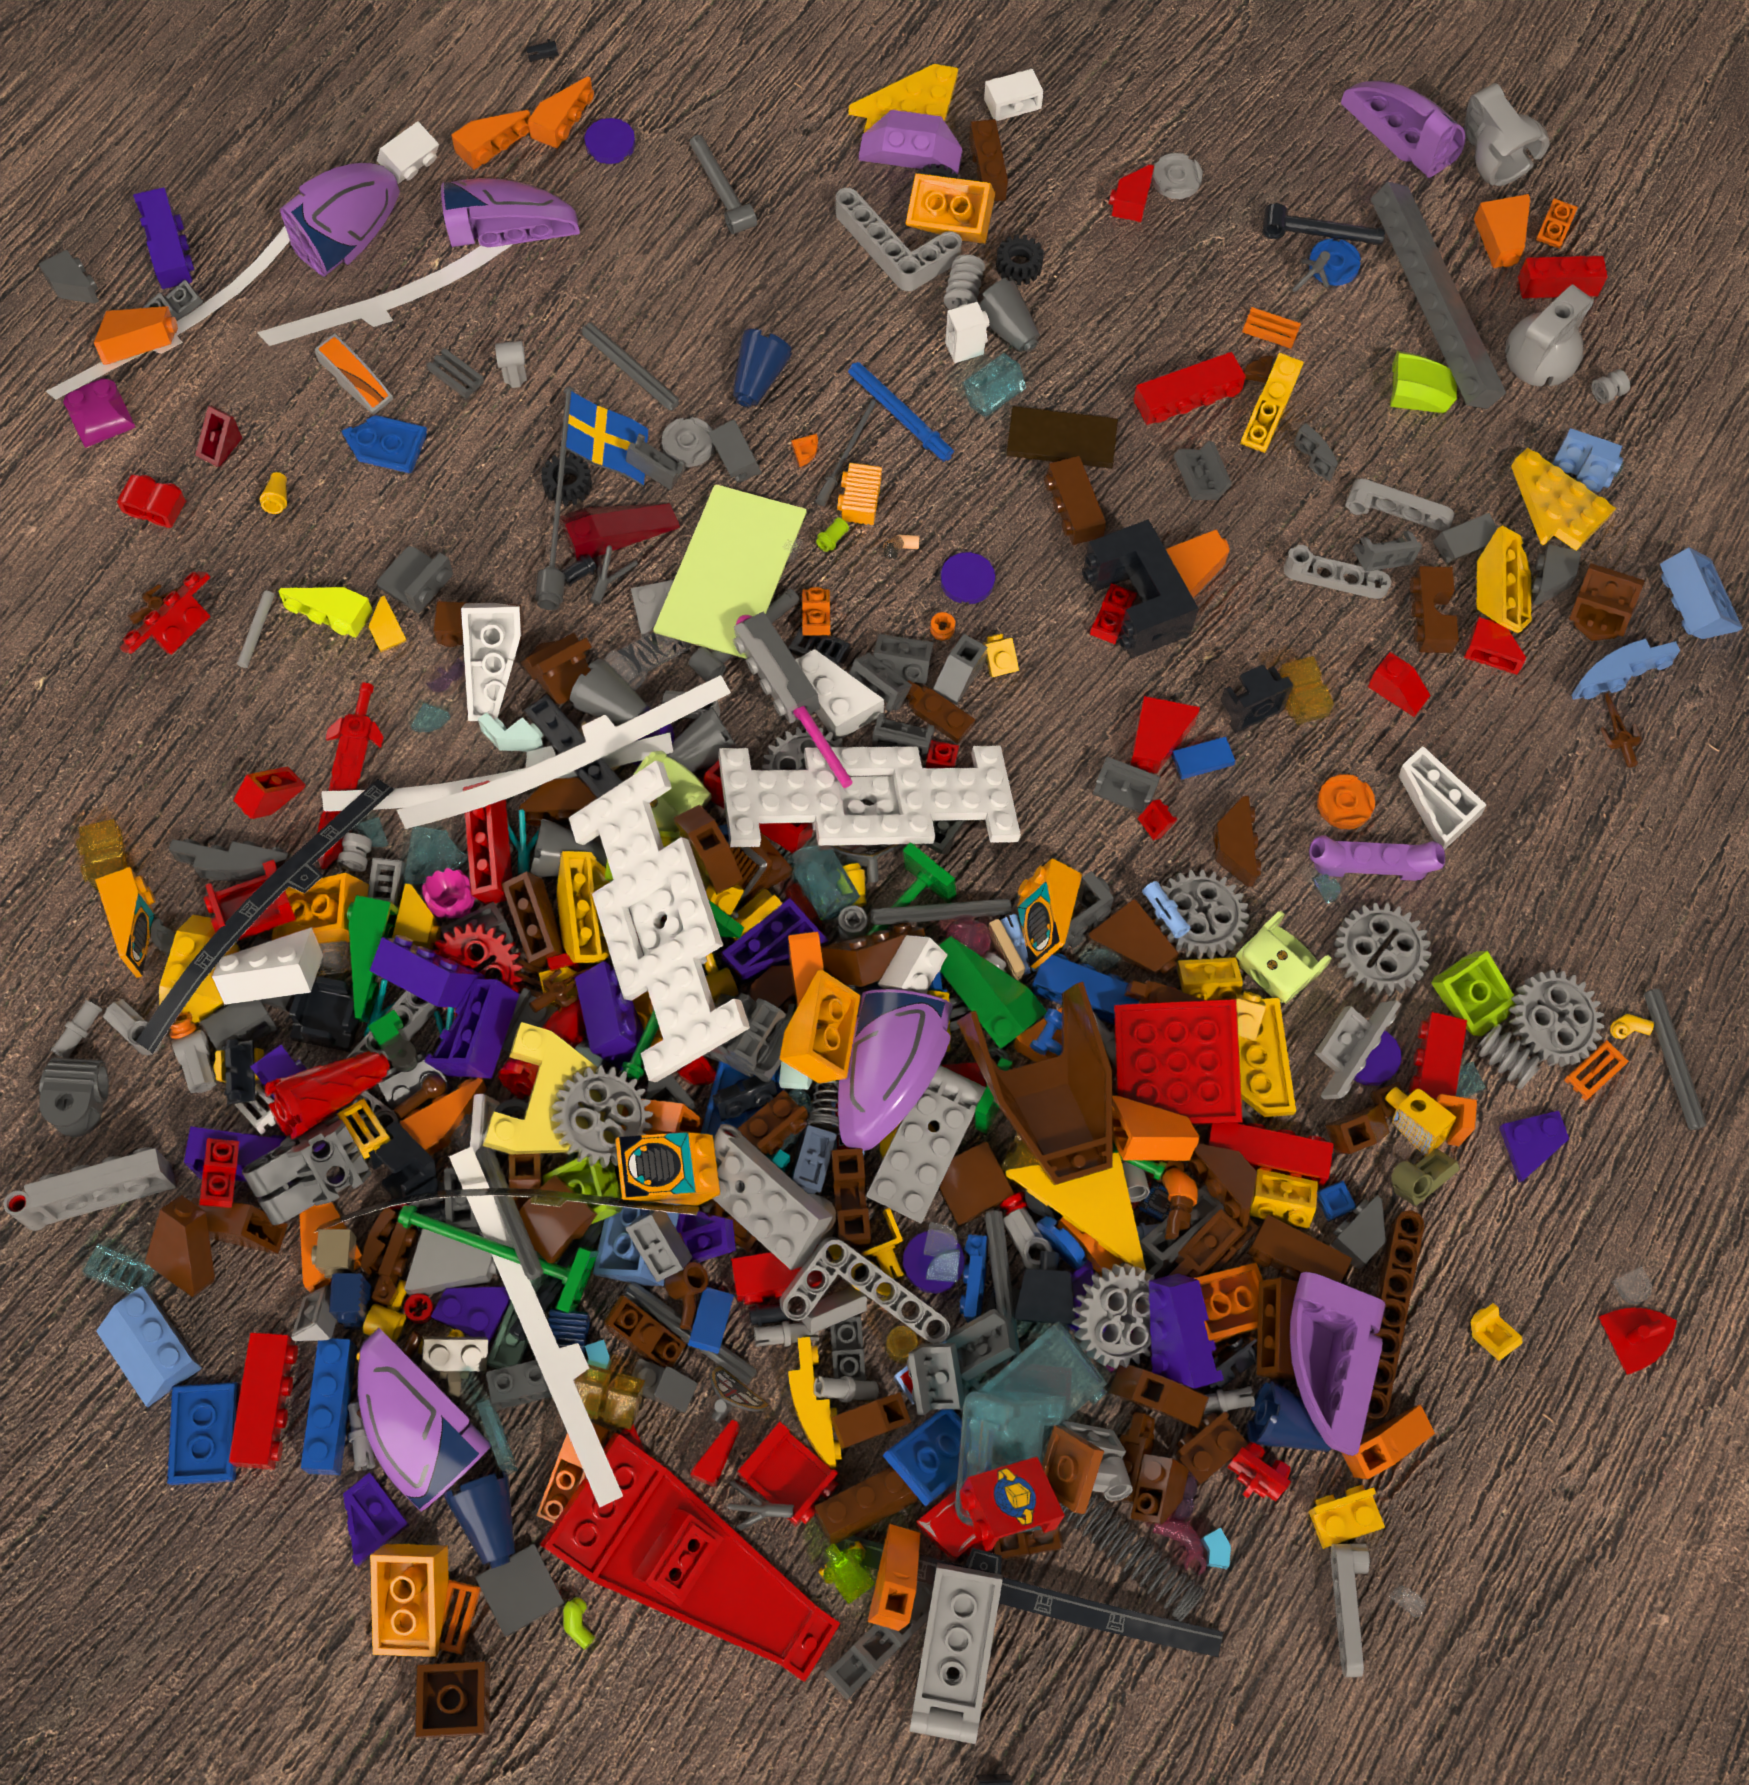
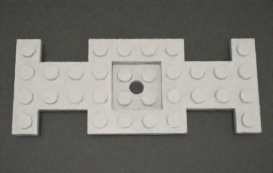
[718,746,1021,847]
[569,760,750,1082]

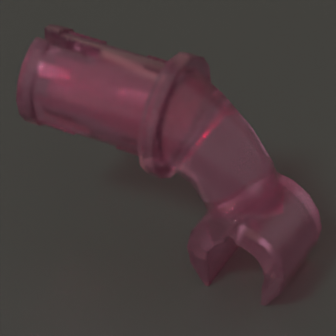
[1152,1517,1206,1576]

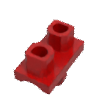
[1227,1442,1291,1502]

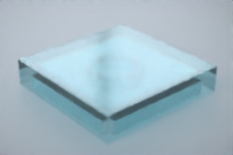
[476,1399,518,1475]

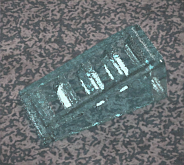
[83,1244,156,1294]

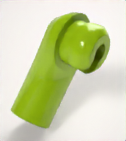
[563,1597,596,1650]

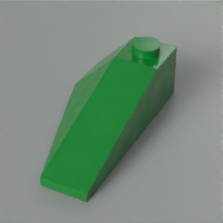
[347,895,399,1023]
[939,936,1047,1049]

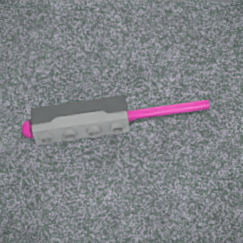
[733,611,853,788]

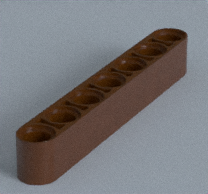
[1365,1210,1424,1424]

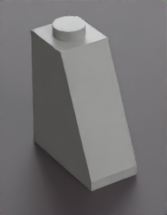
[404,1229,499,1296]

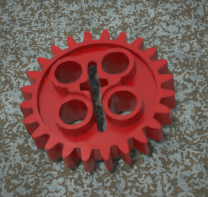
[433,923,524,1017]

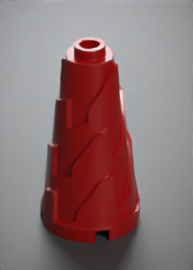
[498,997,586,1099]
[265,1051,390,1139]

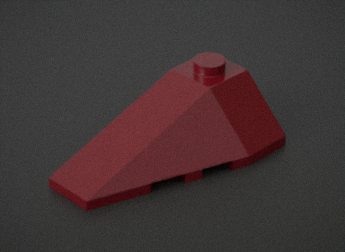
[559,503,680,561]

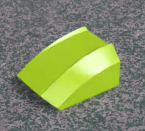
[1390,351,1457,413]
[1431,951,1517,1036]
[541,1157,623,1224]

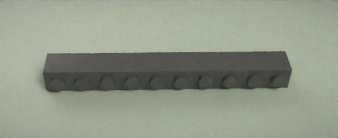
[1371,181,1506,409]

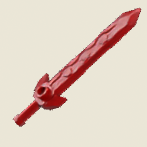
[317,682,384,869]

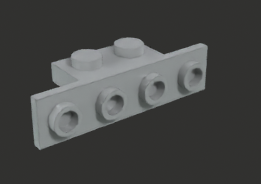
[1315,1000,1401,1100]

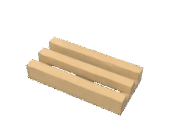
[987,919,1025,981]

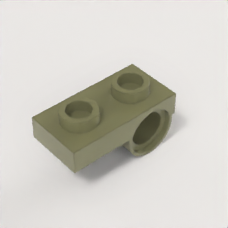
[1391,1148,1460,1207]

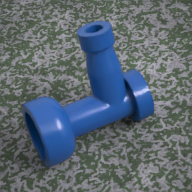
[1030,1008,1062,1056]

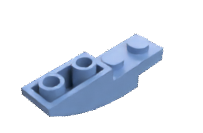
[1571,639,1680,700]

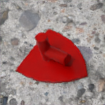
[1598,1308,1677,1375]

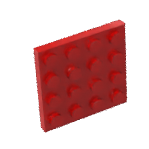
[1114,999,1243,1124]

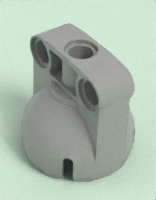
[1465,83,1549,186]
[1505,284,1594,386]

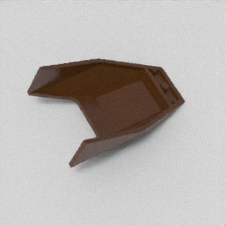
[957,981,1113,1185]

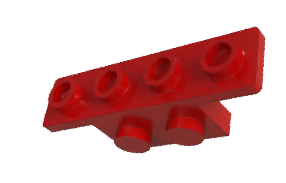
[119,571,211,655]

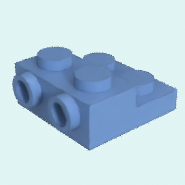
[1552,428,1623,492]

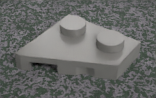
[631,580,674,639]

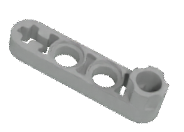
[1345,479,1454,531]
[1284,545,1391,599]
[1331,1543,1370,1677]

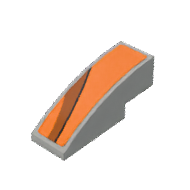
[314,333,393,415]

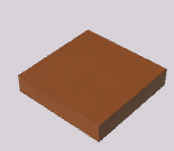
[1042,1425,1104,1514]

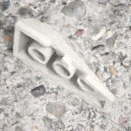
[461,603,521,721]

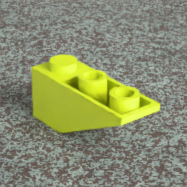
[278,587,373,638]

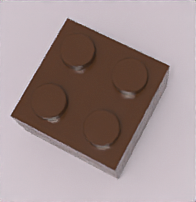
[415,1661,490,1738]

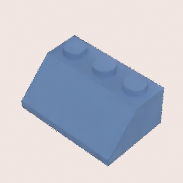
[1660,547,1743,639]
[593,1184,681,1286]
[96,1286,202,1407]

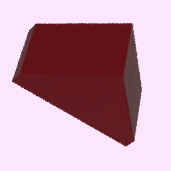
[195,405,243,467]

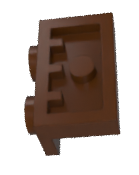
[738,1090,808,1156]
[1174,1411,1248,1486]

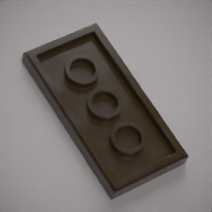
[1006,406,1118,469]

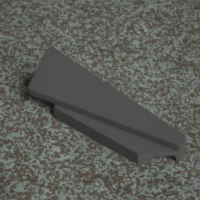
[1119,1186,1226,1302]

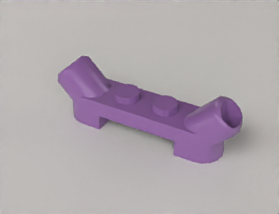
[1309,835,1446,881]

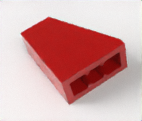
[1130,696,1200,774]

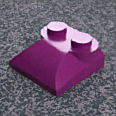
[63,379,136,448]

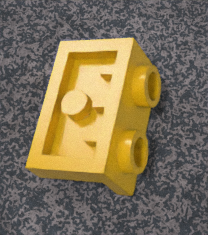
[731,889,782,942]
[1177,957,1243,1001]
[1250,1169,1318,1228]
[1309,1485,1385,1549]

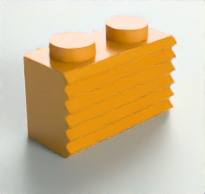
[837,463,882,525]

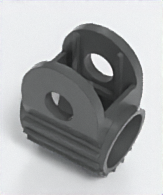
[39,1058,109,1137]

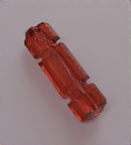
[786,883,826,933]

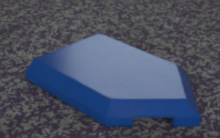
[341,415,427,473]

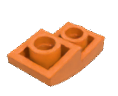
[1536,198,1578,249]
[802,587,830,635]

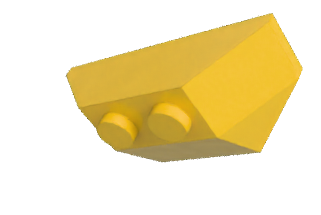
[1476,525,1532,633]
[556,851,610,963]
[159,915,240,1024]

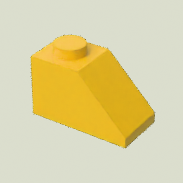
[392,883,441,950]

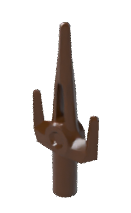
[128,584,183,625]
[1601,693,1642,768]
[529,960,605,1013]

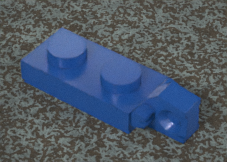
[960,1235,988,1323]

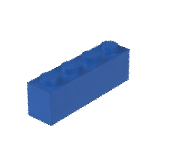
[1031,953,1139,1025]
[301,1339,357,1475]

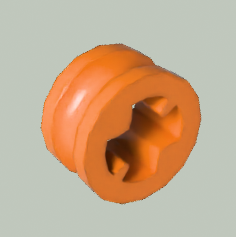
[930,612,955,641]
[169,1013,197,1039]

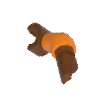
[1146,1161,1198,1240]

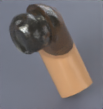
[882,535,919,559]

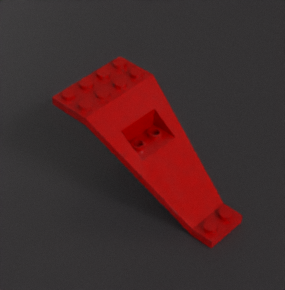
[540,1432,841,1682]

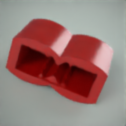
[117,475,186,528]

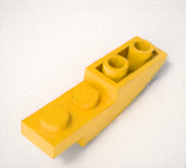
[1240,353,1304,453]
[788,1337,842,1469]

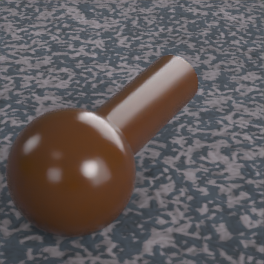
[393,1075,446,1119]

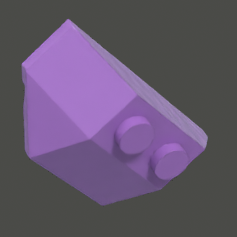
[858,110,962,174]

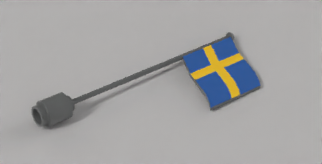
[535,386,648,610]

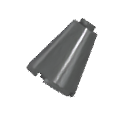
[974,277,1040,352]
[570,659,650,725]
[667,707,738,773]
[530,819,607,877]

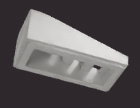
[368,858,405,907]

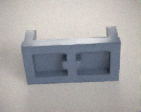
[789,1125,837,1194]

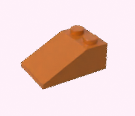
[1194,1263,1263,1343]

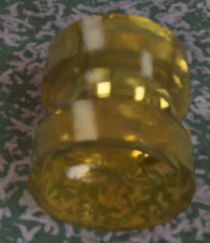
[886,1326,918,1364]

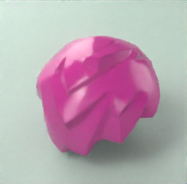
[422,868,475,918]

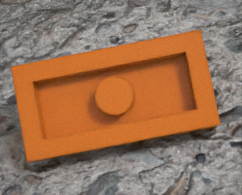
[1435,1094,1477,1146]

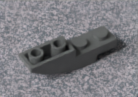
[169,839,290,881]

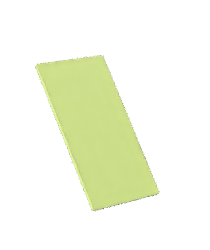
[653,485,807,659]

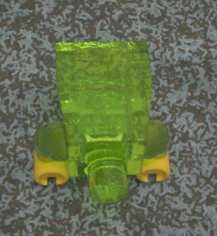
[818,1541,875,1604]

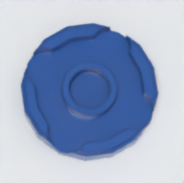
[1309,239,1361,286]
[1036,1216,1087,1270]

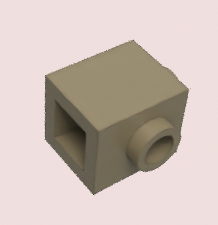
[311,1229,356,1279]

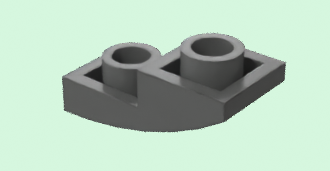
[143,280,204,321]
[1294,423,1338,482]
[830,1316,866,1381]

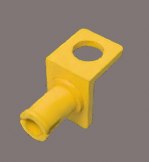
[860,1208,904,1279]

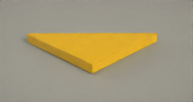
[1006,1152,1146,1270]

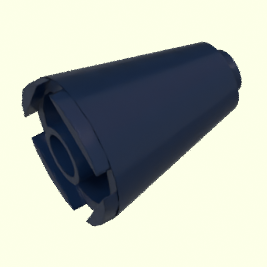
[733,329,793,408]
[1247,1381,1331,1452]
[444,1471,515,1569]

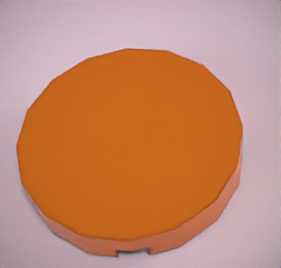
[1317,774,1375,829]

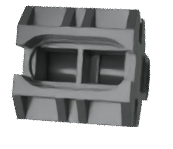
[704,993,790,1082]
[242,1113,372,1225]

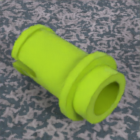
[816,517,849,552]

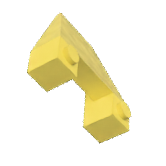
[482,1022,624,1155]

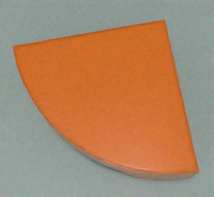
[791,434,818,467]

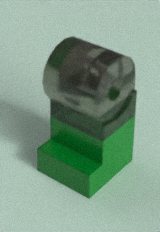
[368,1010,419,1072]

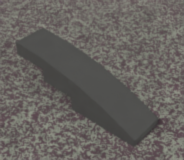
[824,1581,933,1700]

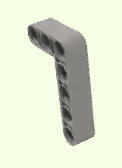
[836,188,962,291]
[339,990,437,1138]
[780,1237,950,1344]

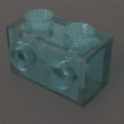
[962,353,1026,417]
[793,849,860,921]

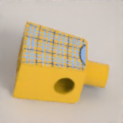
[1385,1086,1456,1157]

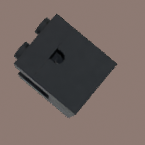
[1082,519,1199,659]

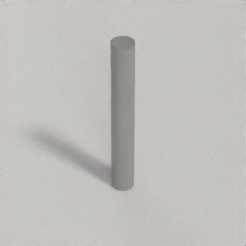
[237,591,275,668]

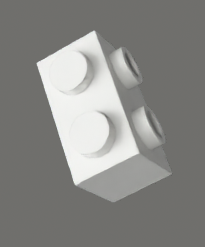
[984,69,1043,121]
[377,121,439,184]
[945,302,989,363]
[878,935,947,994]

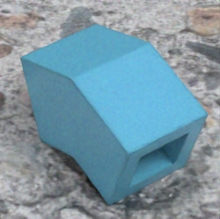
[585,1339,611,1381]
[1200,1528,1231,1569]

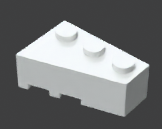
[796,649,884,741]
[1399,746,1486,850]
[212,927,323,1004]

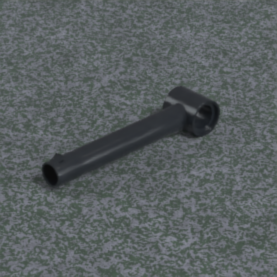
[1262,203,1385,245]

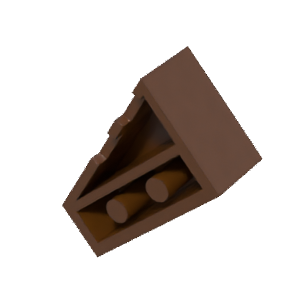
[821,923,925,986]

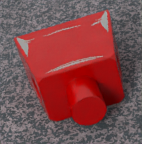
[915,1482,989,1562]

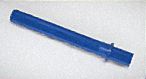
[848,362,954,462]

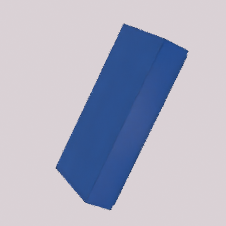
[1171,737,1235,780]
[688,1287,734,1354]

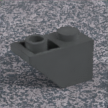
[39,249,99,304]
[1531,544,1581,605]
[933,634,988,705]
[1331,1195,1386,1271]

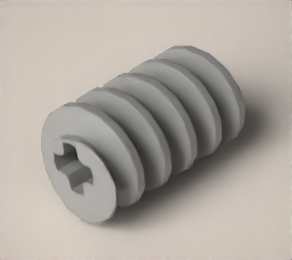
[944,254,985,310]
[1476,1024,1542,1090]

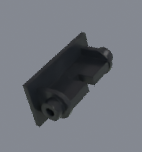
[223,1039,256,1105]
[712,1076,777,1121]
[1206,1335,1257,1392]

